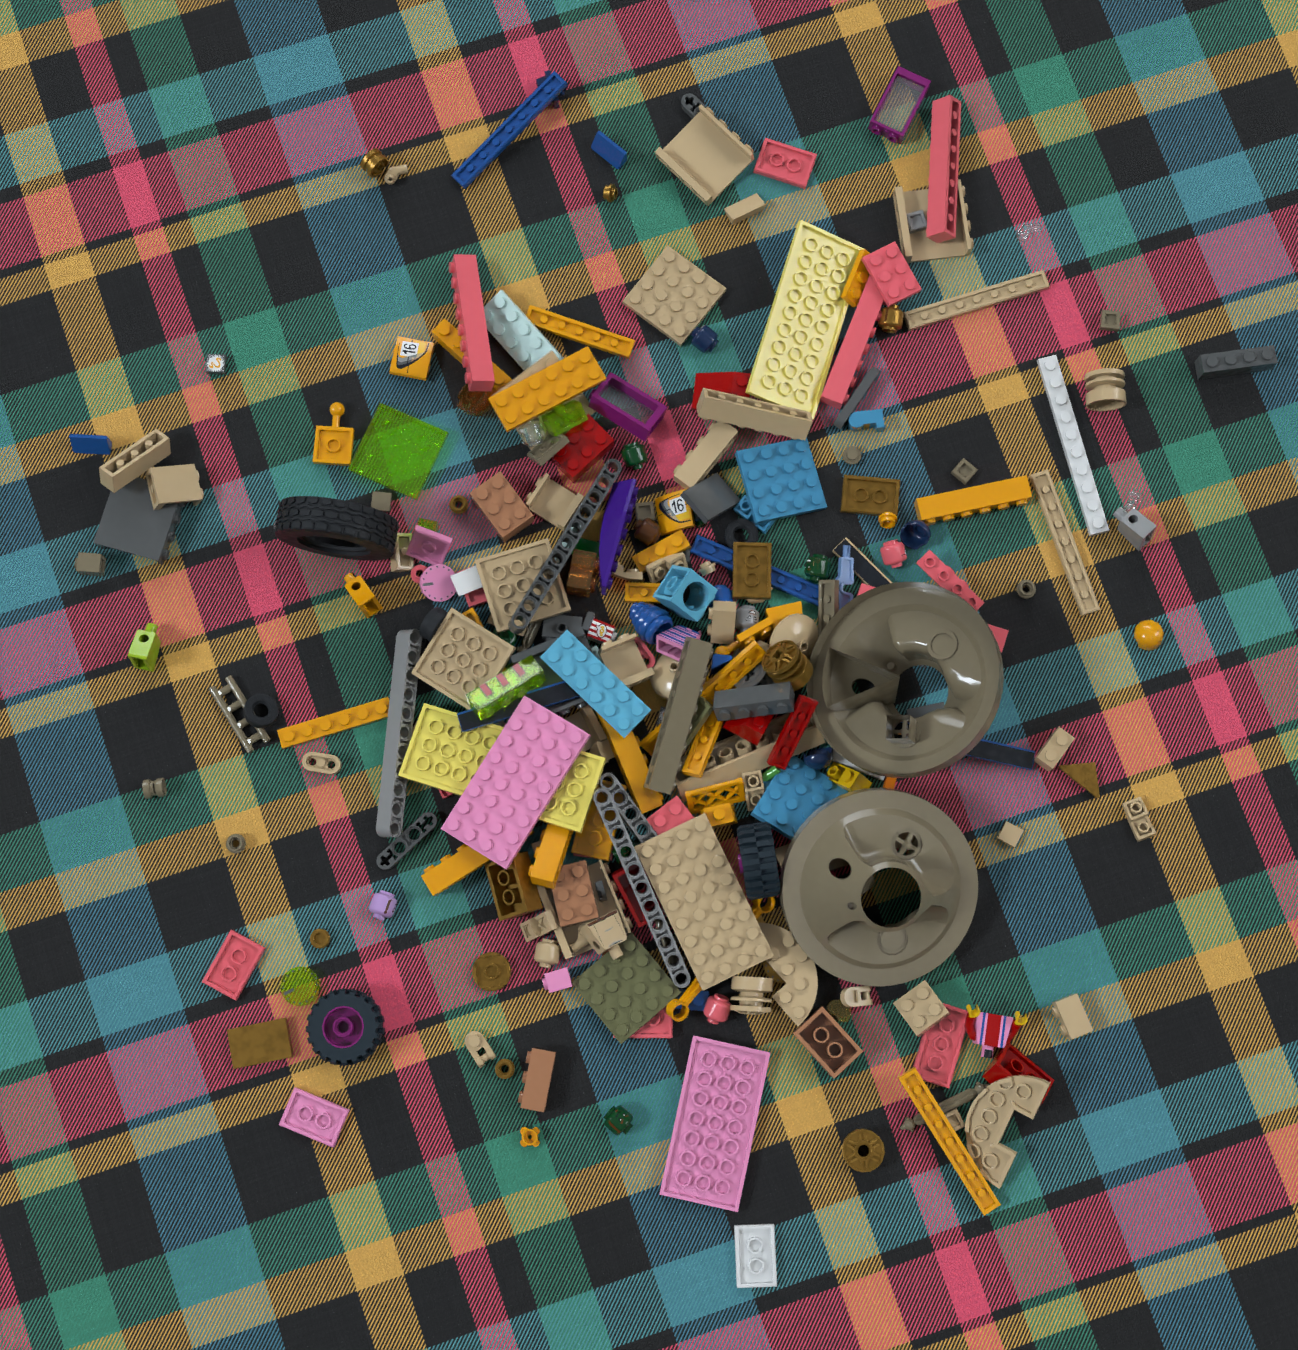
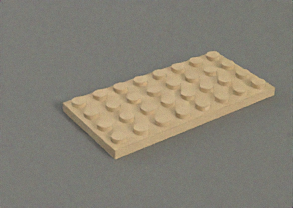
[634,813,774,991]

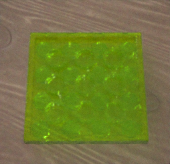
[348,403,449,500]

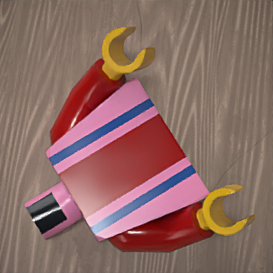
[964,1004,1028,1059]

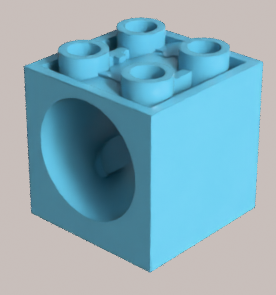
[653,565,718,622]

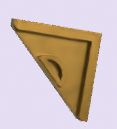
[1058,762,1100,798]

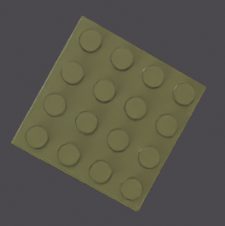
[571,932,682,1044]

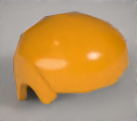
[1134,619,1164,651]

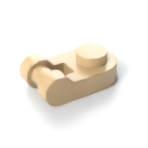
[840,986,873,1007]
[465,1031,497,1068]

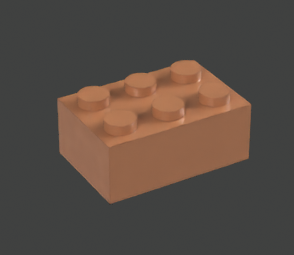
[470,471,535,543]
[552,860,600,928]
[792,1006,863,1079]

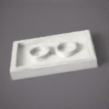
[734,1224,777,1288]

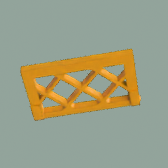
[685,777,746,814]

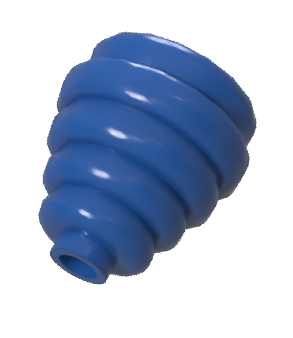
[629,602,673,645]

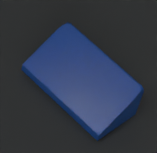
[591,131,627,169]
[69,434,112,455]
[710,654,732,675]

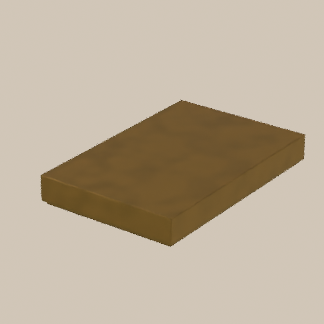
[840,474,900,516]
[732,542,772,600]
[227,1018,293,1069]

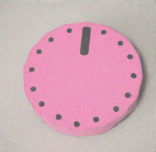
[419,564,456,602]

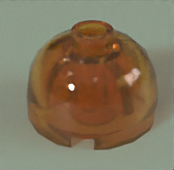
[457,384,494,417]

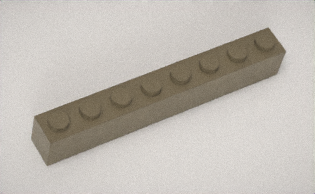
[644,637,713,795]

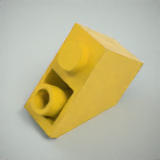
[826,762,872,792]

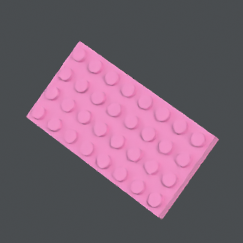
[441,695,591,870]
[659,1035,770,1212]

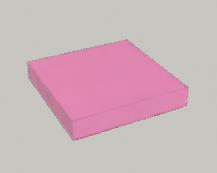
[406,525,453,565]

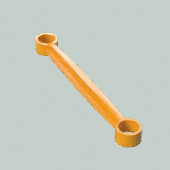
[666,897,775,1022]

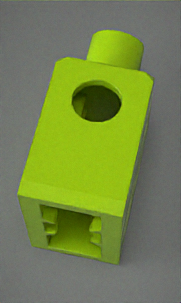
[127,623,161,672]

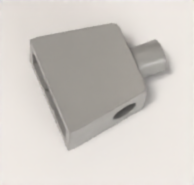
[1113,507,1157,551]

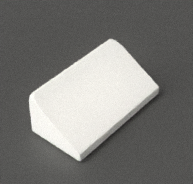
[450,565,483,596]

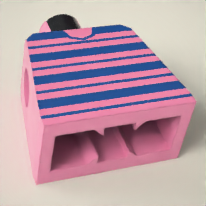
[656,625,702,661]

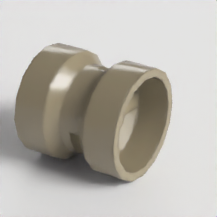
[142,778,167,799]

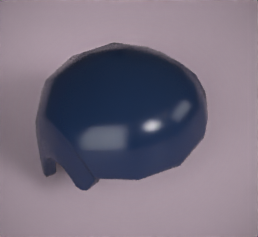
[900,520,931,550]
[804,747,833,770]

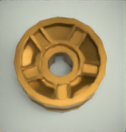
[360,148,389,178]

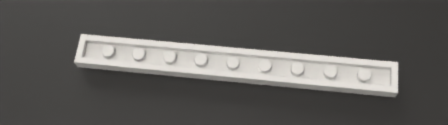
[1037,355,1109,536]

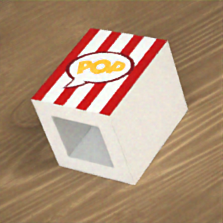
[587,618,618,644]

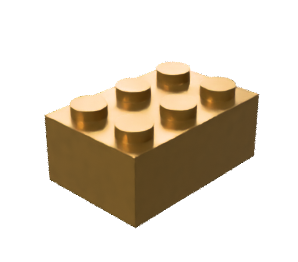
[484,852,543,921]

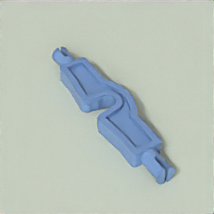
[835,545,854,610]

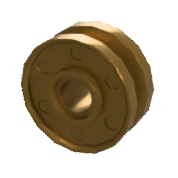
[842,1129,885,1173]

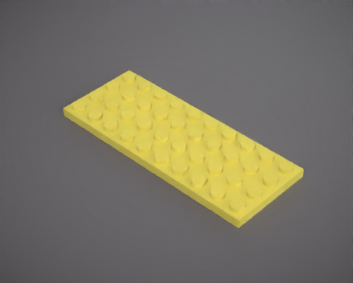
[745,220,864,420]
[398,703,606,833]

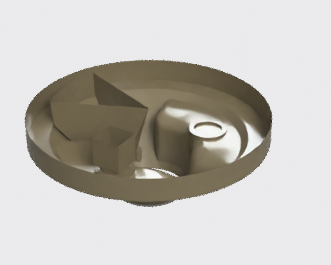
[807,582,1004,778]
[780,788,978,986]

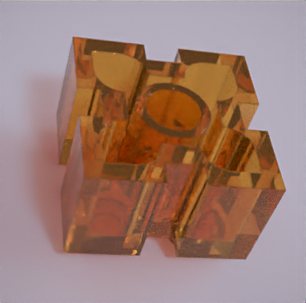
[567,549,599,598]

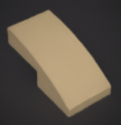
[519,910,558,942]

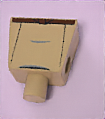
[580,909,627,960]

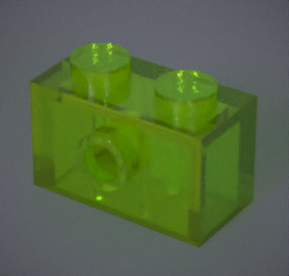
[541,399,588,437]

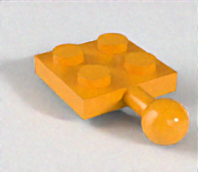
[313,402,355,466]
[714,616,774,655]

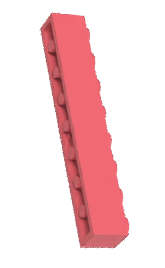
[926,95,961,243]
[449,254,495,391]
[819,275,886,409]

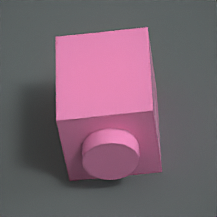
[542,967,573,993]

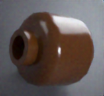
[633,518,662,546]

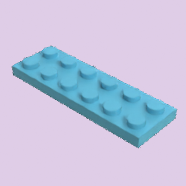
[540,630,651,738]

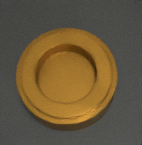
[310,929,331,949]

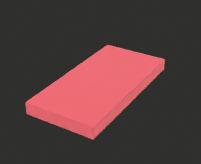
[913,1003,968,1089]

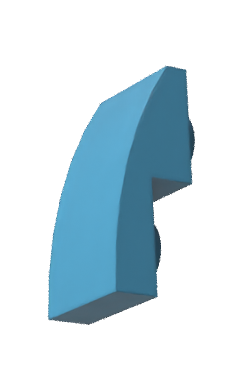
[733,495,776,534]

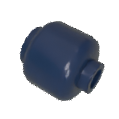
[691,325,719,353]

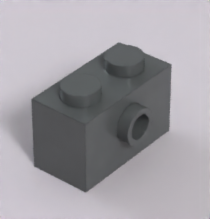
[542,615,583,641]

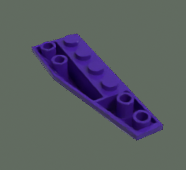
[599,479,639,595]

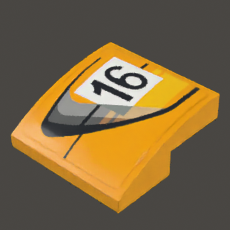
[389,336,435,381]
[655,489,695,536]

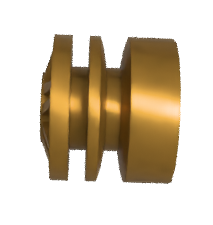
[761,640,813,691]

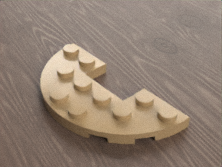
[758,923,818,1027]
[965,1075,1051,1189]

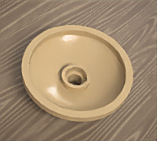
[769,613,819,660]
[650,655,706,700]

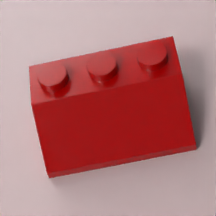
[723,714,774,746]
[982,1043,1054,1105]

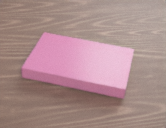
[279,1087,350,1148]

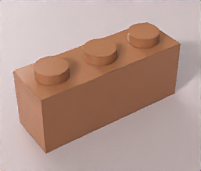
[518,1048,556,1112]

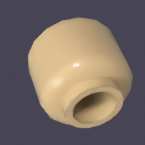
[534,939,561,969]

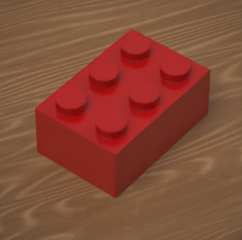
[550,413,615,484]

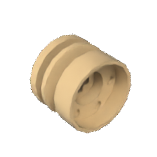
[1084,368,1126,411]
[730,976,773,1015]

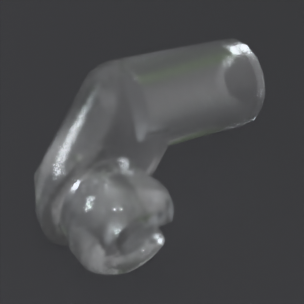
[1016,223,1041,241]
[1123,490,1142,513]

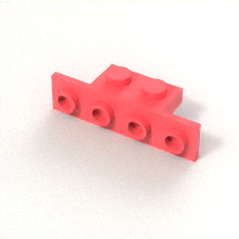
[916,550,984,611]

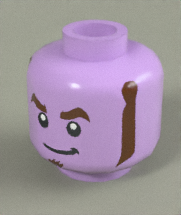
[369,890,397,921]

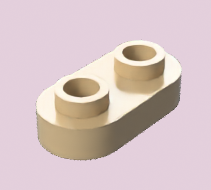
[302,752,342,775]

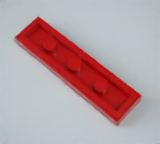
[766,694,818,770]

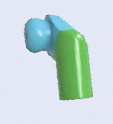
[762,766,781,791]

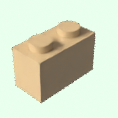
[707,600,736,644]
[1034,727,1075,772]
[1051,993,1093,1040]

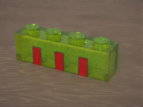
[466,655,546,721]

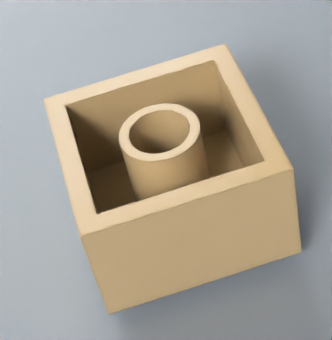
[893,980,950,1037]

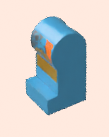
[848,409,884,432]

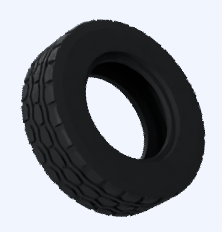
[274,496,399,561]

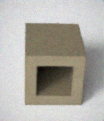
[74,552,106,577]

